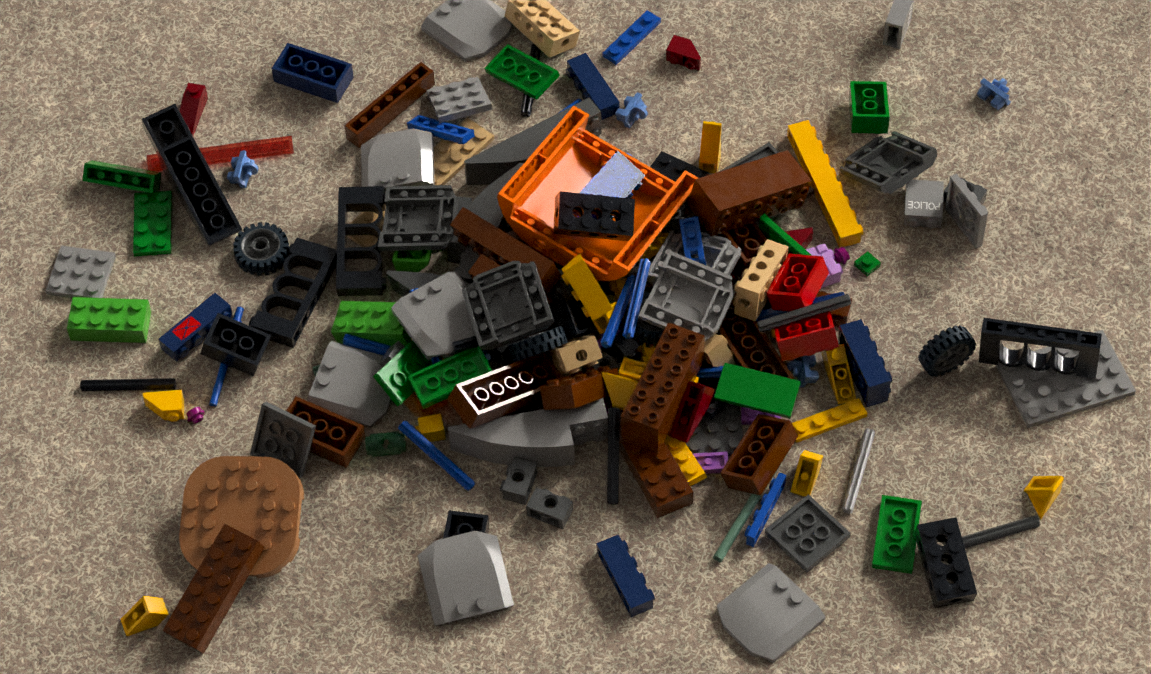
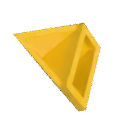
[601,372,638,410]
[1024,476,1064,519]

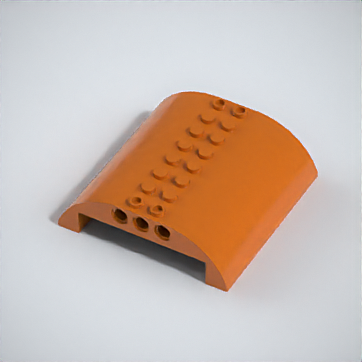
[497,106,698,281]

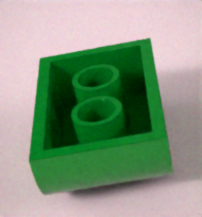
[849,81,890,134]

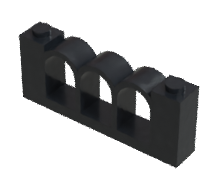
[336,186,387,296]
[249,238,337,348]
[978,318,1102,379]

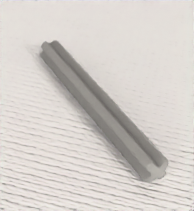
[842,428,875,514]

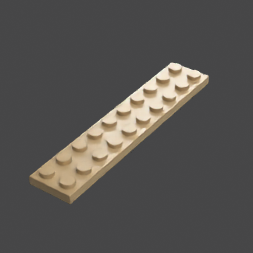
[347,117,494,247]

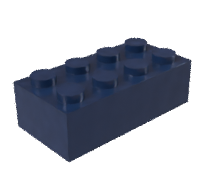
[271,43,354,103]
[838,319,892,408]

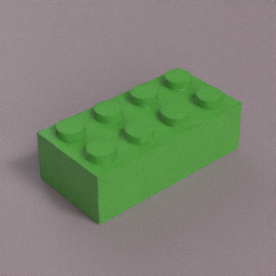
[67,297,151,343]
[331,301,411,346]

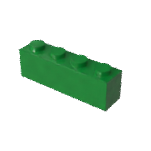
[82,160,162,193]

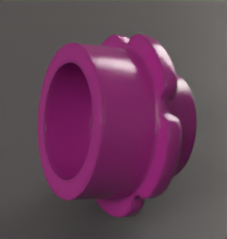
[834,247,850,264]
[186,407,205,424]

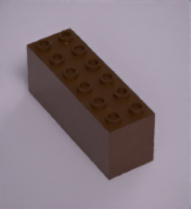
[687,150,812,236]
[621,323,705,454]

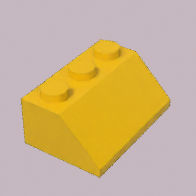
[561,254,613,321]

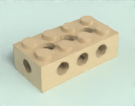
[504,0,580,58]
[733,239,788,321]
[544,336,603,374]

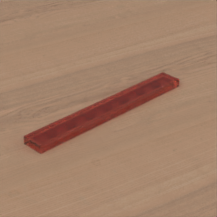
[147,136,294,172]

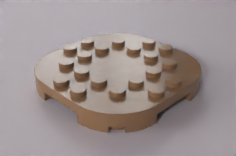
[179,456,304,578]

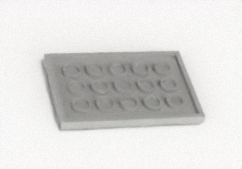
[996,330,1136,428]

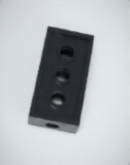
[553,191,635,241]
[914,517,977,608]

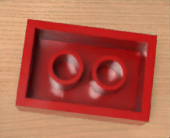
[766,254,829,311]
[774,311,839,361]

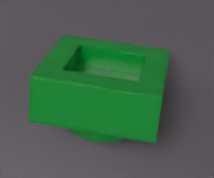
[854,251,881,276]

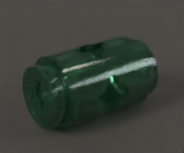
[365,431,407,457]

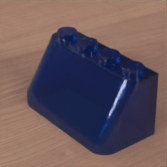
[572,151,646,219]

